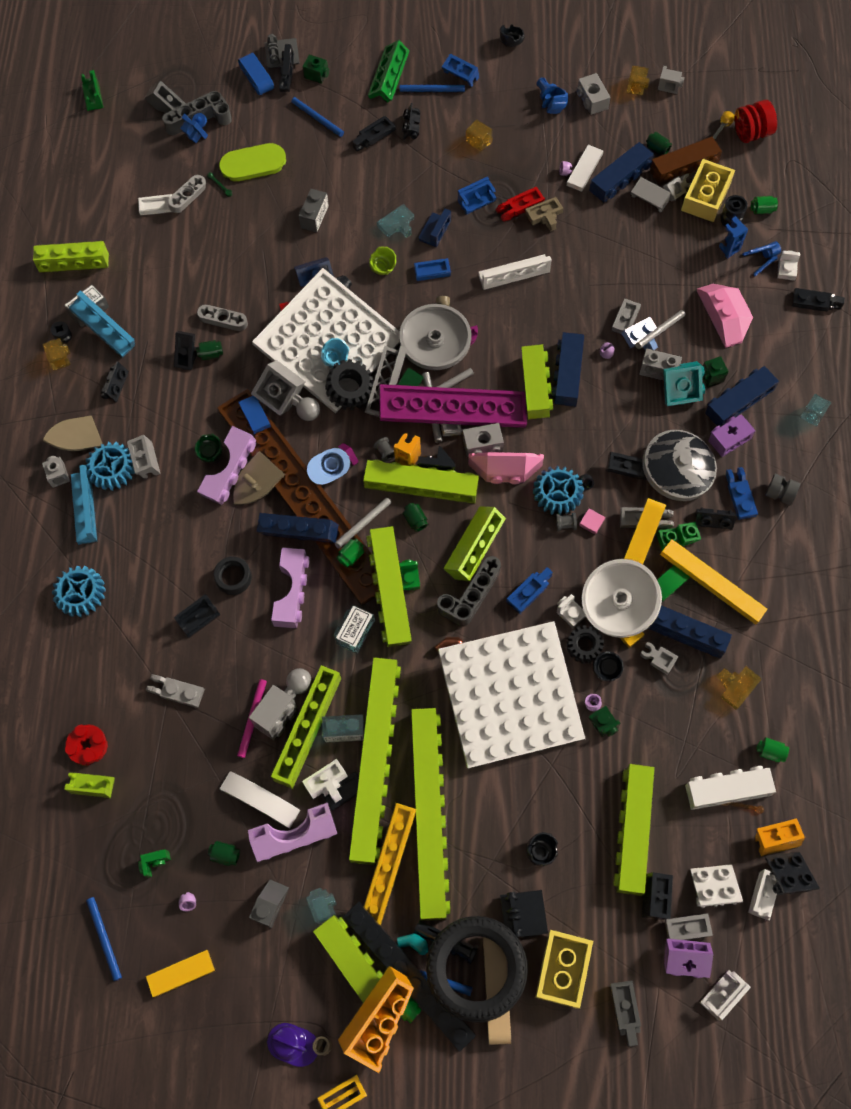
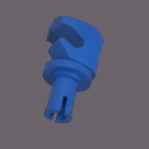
[536,77,568,114]

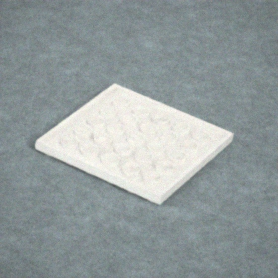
[252,268,400,413]
[438,621,585,768]

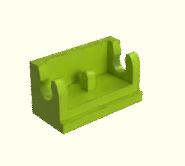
[64,773,115,798]

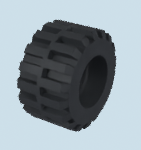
[325,359,373,410]

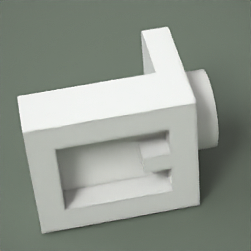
[777,251,800,280]
[556,594,586,628]

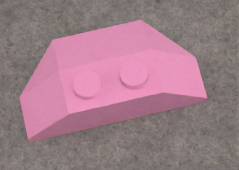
[697,283,753,348]
[468,452,544,484]

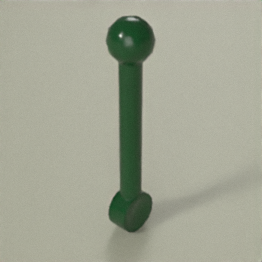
[207,172,232,197]

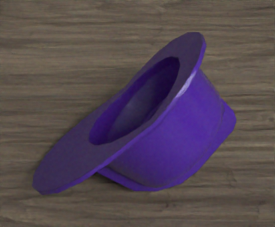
[267,1023,317,1067]

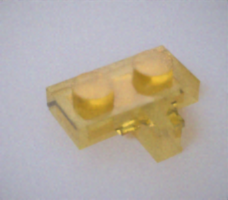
[717,666,761,710]

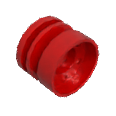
[734,99,777,143]

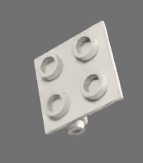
[690,864,743,908]

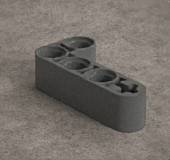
[163,91,232,135]
[437,556,501,626]

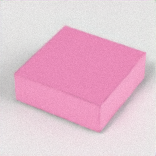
[579,509,606,535]

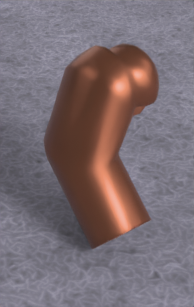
[434,637,463,654]

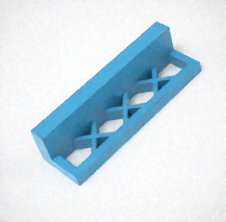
[69,290,135,358]
[71,465,97,545]

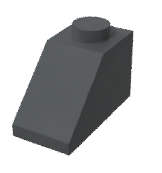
[144,81,186,113]
[249,880,289,928]

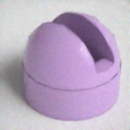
[559,161,573,176]
[600,342,615,359]
[585,694,602,712]
[179,892,196,911]

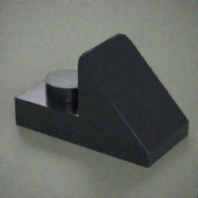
[174,331,197,370]
[418,446,455,471]

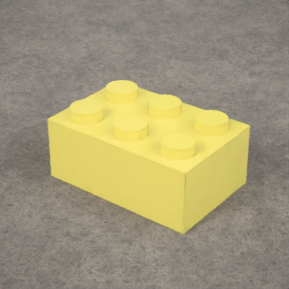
[681,159,735,222]
[535,930,593,1009]

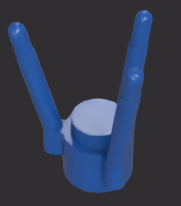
[742,241,781,276]

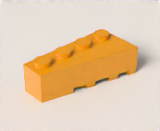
[338,966,414,1073]

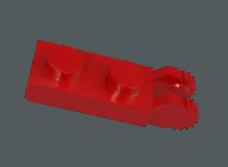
[496,187,545,221]

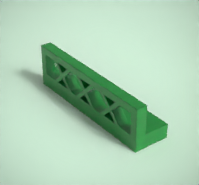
[368,40,409,103]

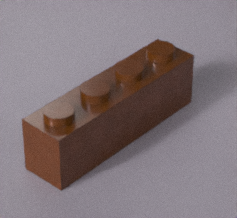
[650,136,722,185]

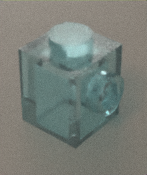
[801,394,831,427]
[306,888,337,924]

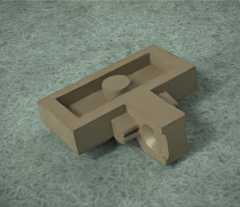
[525,197,564,231]

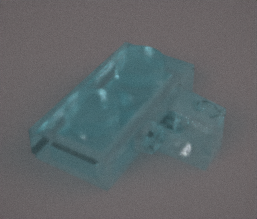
[377,204,414,238]

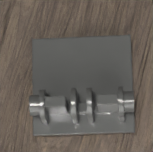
[264,34,300,68]

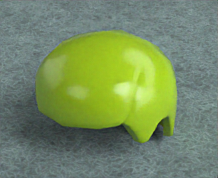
[369,247,396,275]

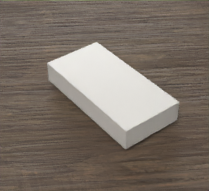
[138,194,174,216]

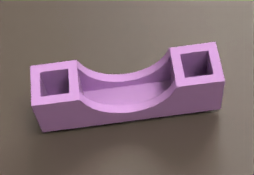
[197,426,256,505]
[271,548,309,628]
[248,803,337,862]

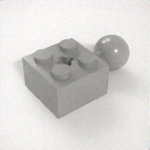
[251,360,320,421]
[249,668,312,740]

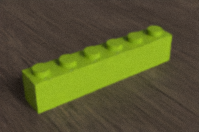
[363,460,479,504]
[366,526,412,647]
[271,665,341,789]
[614,764,655,896]

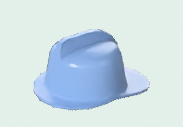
[307,448,350,485]

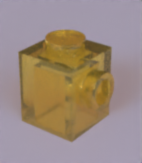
[627,65,650,95]
[466,119,493,151]
[43,338,71,370]

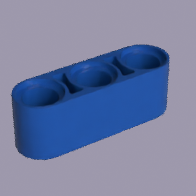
[238,52,274,96]

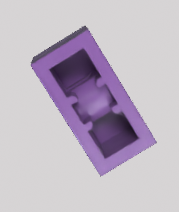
[708,414,755,457]
[664,939,713,978]

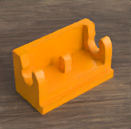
[394,433,421,466]
[755,818,805,856]

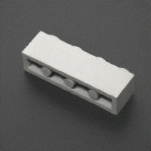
[685,766,776,810]

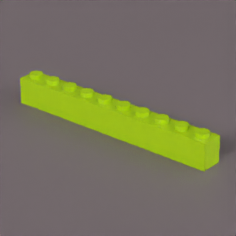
[349,658,401,865]
[412,708,450,921]

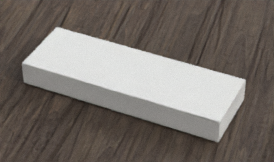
[567,145,603,192]

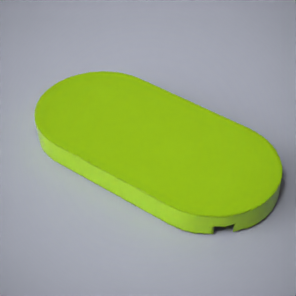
[220,143,286,181]

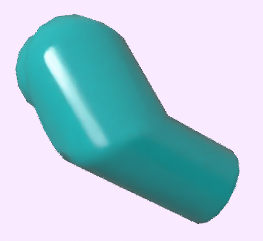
[397,934,429,955]

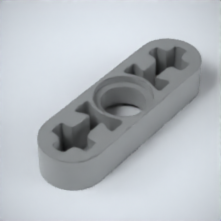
[168,175,206,213]
[197,305,248,331]

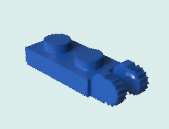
[726,467,758,520]

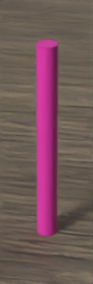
[237,679,267,758]

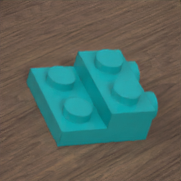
[663,361,705,406]

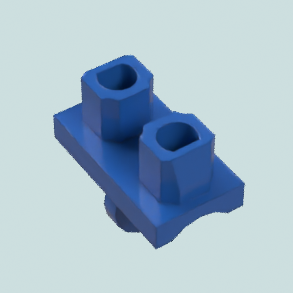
[180,113,208,143]

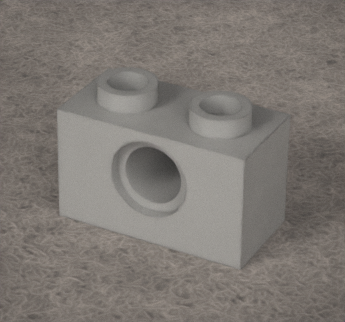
[576,73,611,115]
[463,423,504,457]

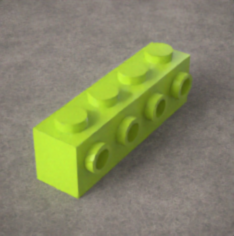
[33,241,109,272]
[521,344,553,419]
[444,506,506,581]
[313,915,383,1003]

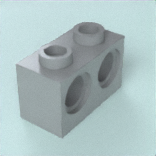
[639,349,682,381]

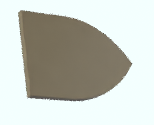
[43,416,103,451]
[234,451,285,505]

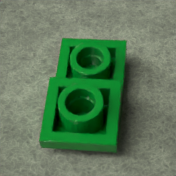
[656,522,701,551]
[657,565,690,602]

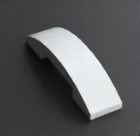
[220,771,300,829]

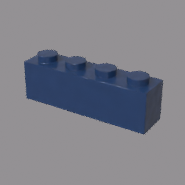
[589,142,654,203]
[552,332,584,407]
[705,366,779,427]
[257,513,339,543]
[648,605,732,659]

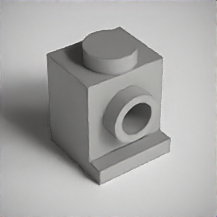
[658,66,685,94]
[42,456,70,488]

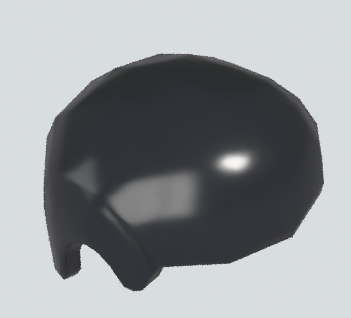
[499,24,525,47]
[593,651,624,682]
[526,832,558,867]

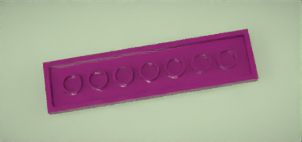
[379,384,527,428]

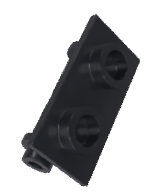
[402,103,421,140]
[101,362,129,402]
[695,507,737,530]

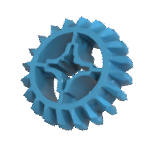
[86,441,135,491]
[533,465,584,515]
[52,566,106,617]

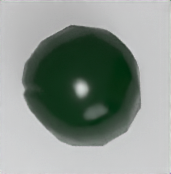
[194,433,223,462]

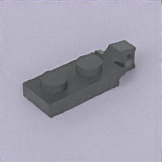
[610,981,641,1047]

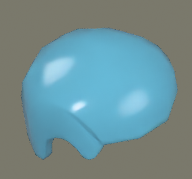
[321,338,349,368]

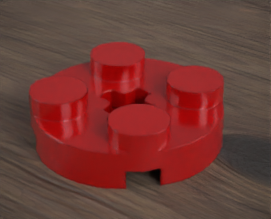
[65,724,108,766]

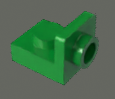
[399,560,420,591]
[138,849,171,878]

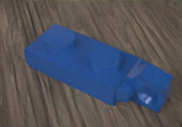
[506,567,553,614]

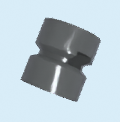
[765,473,801,506]

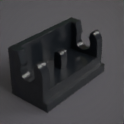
[174,594,220,638]
[642,872,673,920]

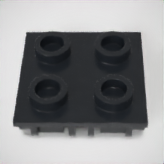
[765,852,820,895]
[500,890,548,937]

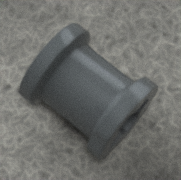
[374,437,395,462]
[556,513,577,531]

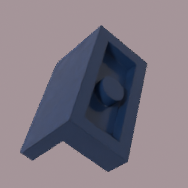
[419,209,451,247]
[294,257,334,287]

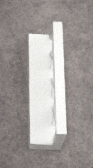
[478,254,552,290]

